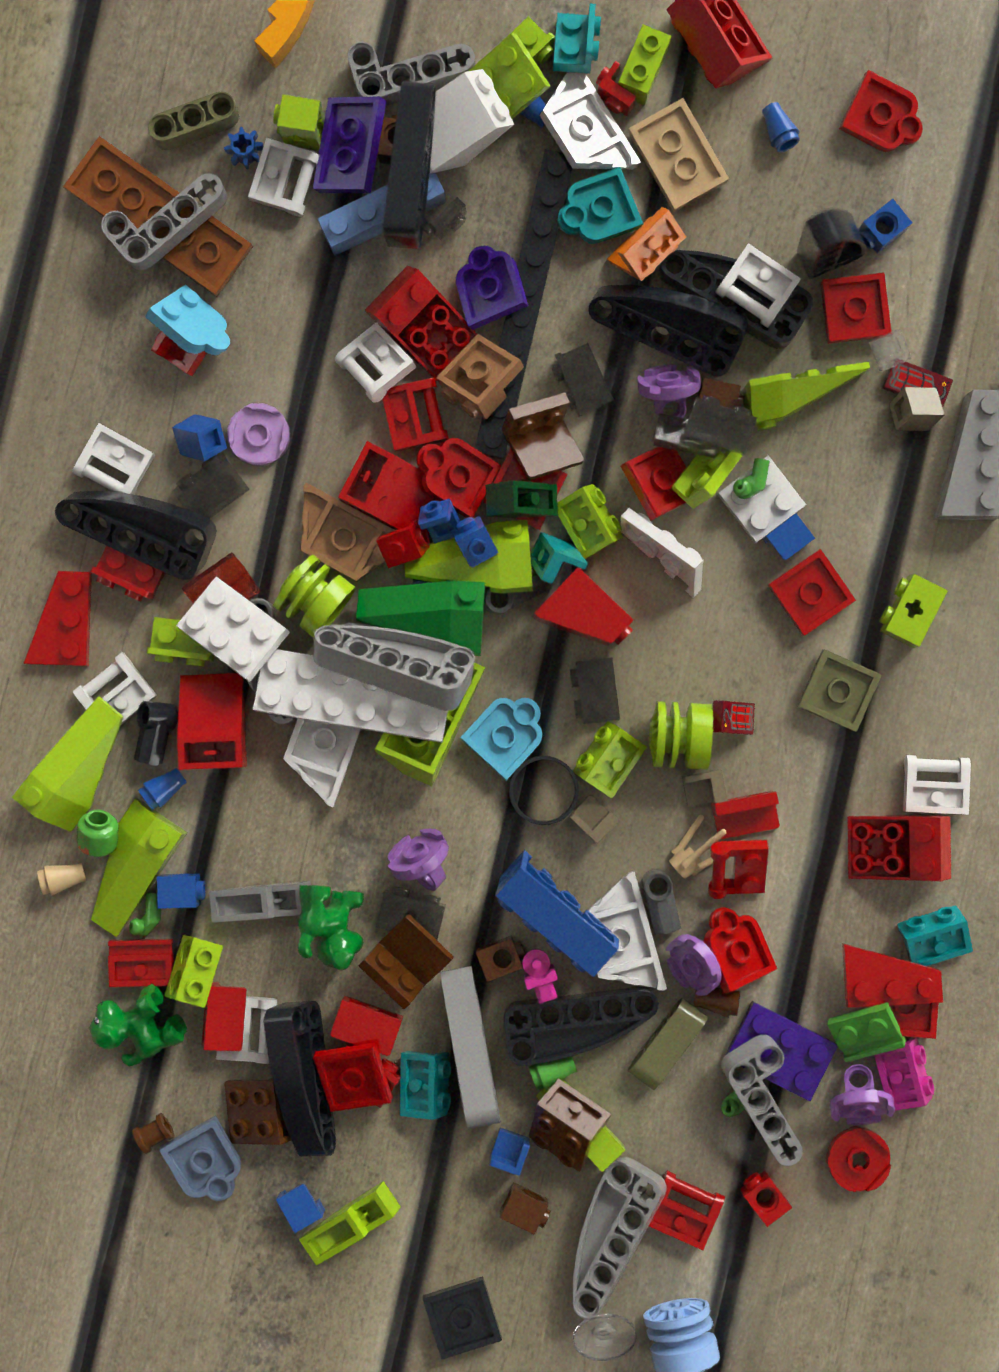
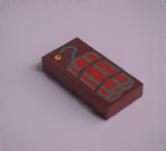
[882,358,953,407]
[712,700,755,735]

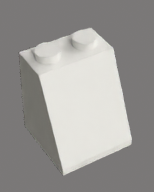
[430,69,514,174]

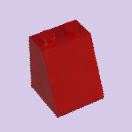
[533,567,634,646]

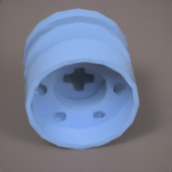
[643,1298,720,1372]

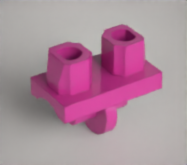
[522,949,558,1004]

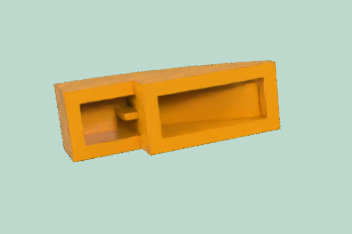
[254,0,315,69]

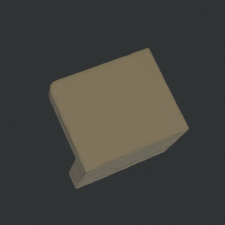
[889,387,945,431]
[681,769,728,807]
[569,795,619,844]

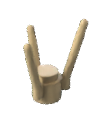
[669,815,744,879]

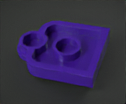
[456,246,528,330]

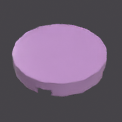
[227,403,290,466]

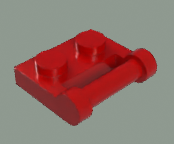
[383,378,449,452]
[708,840,769,899]
[649,1170,725,1250]

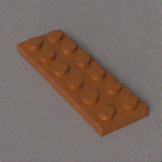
[63,136,253,297]

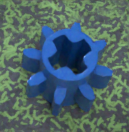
[224,127,264,169]

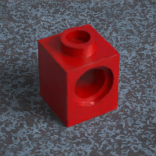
[740,1170,792,1227]

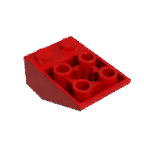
[364,265,477,381]
[338,441,438,535]
[177,673,247,770]
[847,815,951,881]

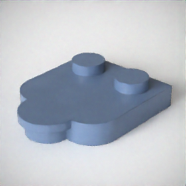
[159,1115,241,1201]

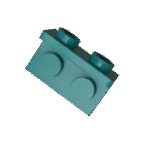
[553,3,601,74]
[897,906,973,966]
[400,1051,451,1120]

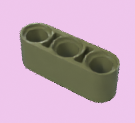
[148,91,239,150]
[628,998,708,1090]

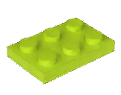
[469,33,551,119]

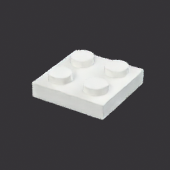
[717,455,806,543]

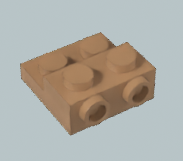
[436,334,524,419]

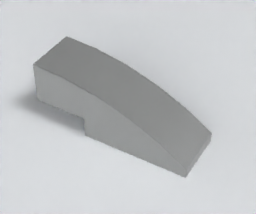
[209,881,311,923]

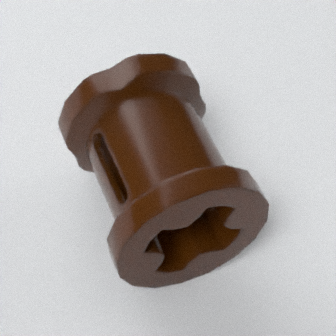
[132,1113,175,1154]

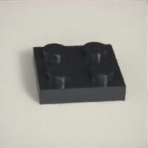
[423,1276,502,1360]

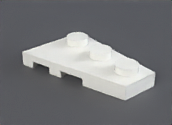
[621,508,703,598]

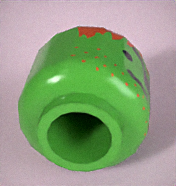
[76,810,119,857]

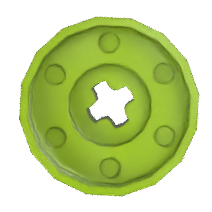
[273,555,356,637]
[649,701,713,770]

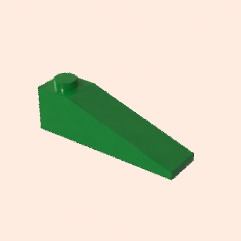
[356,581,485,656]

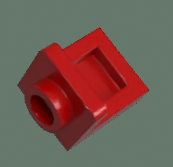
[596,61,636,116]
[151,331,207,376]
[376,519,430,569]

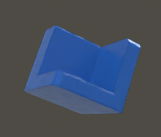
[172,414,227,462]
[762,513,815,560]
[489,1128,530,1176]
[276,1184,325,1233]

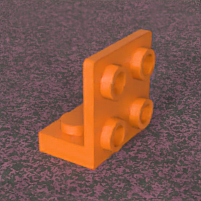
[607,207,686,281]

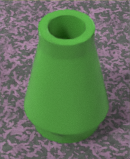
[528,1056,578,1090]

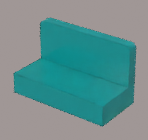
[530,532,588,584]

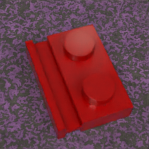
[108,938,174,987]

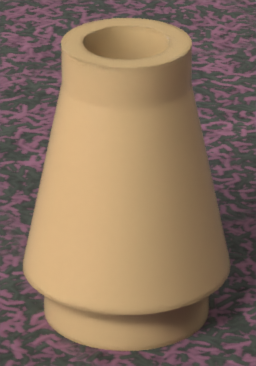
[37,863,86,896]

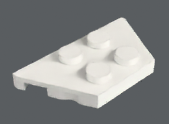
[539,72,641,169]
[283,719,361,807]
[588,871,667,990]

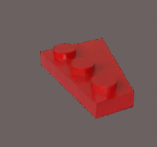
[24,571,92,666]
[842,943,943,1008]

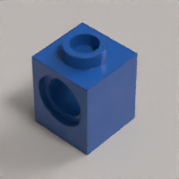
[858,199,912,253]
[157,873,205,908]

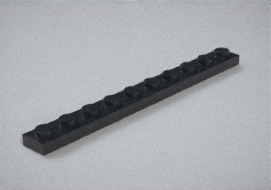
[475,149,573,460]

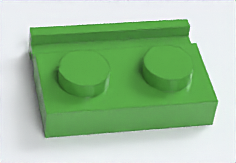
[827,1002,906,1062]

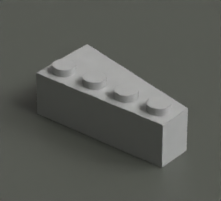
[933,390,999,520]

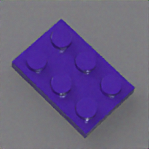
[313,96,386,193]
[724,1001,838,1101]

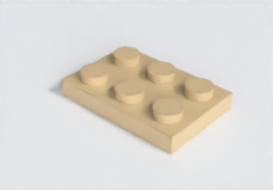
[628,98,729,212]

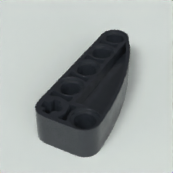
[383,81,436,250]
[797,209,866,279]
[658,250,813,349]
[588,285,749,376]
[55,491,217,580]
[504,987,659,1066]
[264,1001,336,1157]

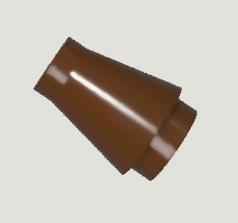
[694,987,741,1018]

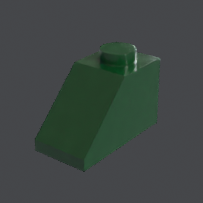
[486,481,558,518]

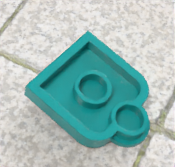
[557,167,643,244]

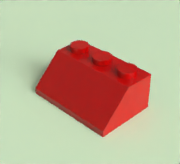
[666,0,773,88]

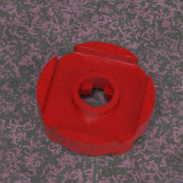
[825,1126,891,1192]

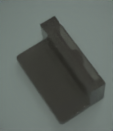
[653,413,721,458]

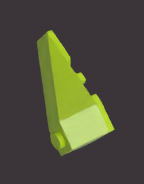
[375,663,485,787]
[12,696,124,832]
[91,798,188,937]

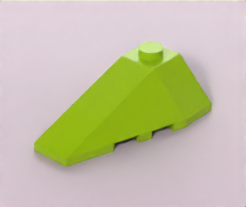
[741,362,870,431]
[404,520,533,593]

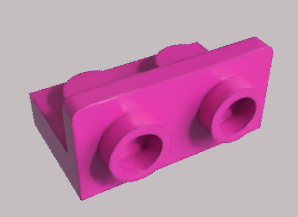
[874,1037,935,1111]

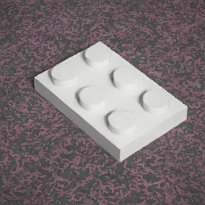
[176,577,290,682]

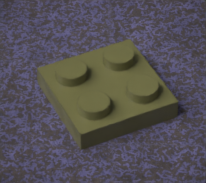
[797,649,882,732]

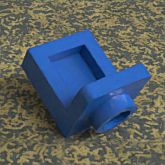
[418,498,460,543]
[452,516,498,567]

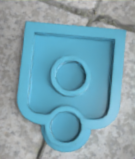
[145,284,230,355]
[459,698,542,781]

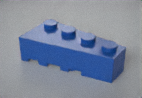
[496,850,619,977]

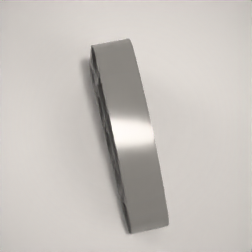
[313,625,475,711]
[440,966,501,1129]
[573,1157,667,1319]

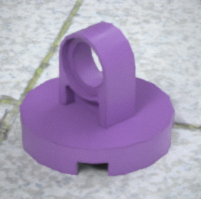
[637,364,701,424]
[387,829,449,891]
[666,934,722,996]
[830,1064,895,1125]

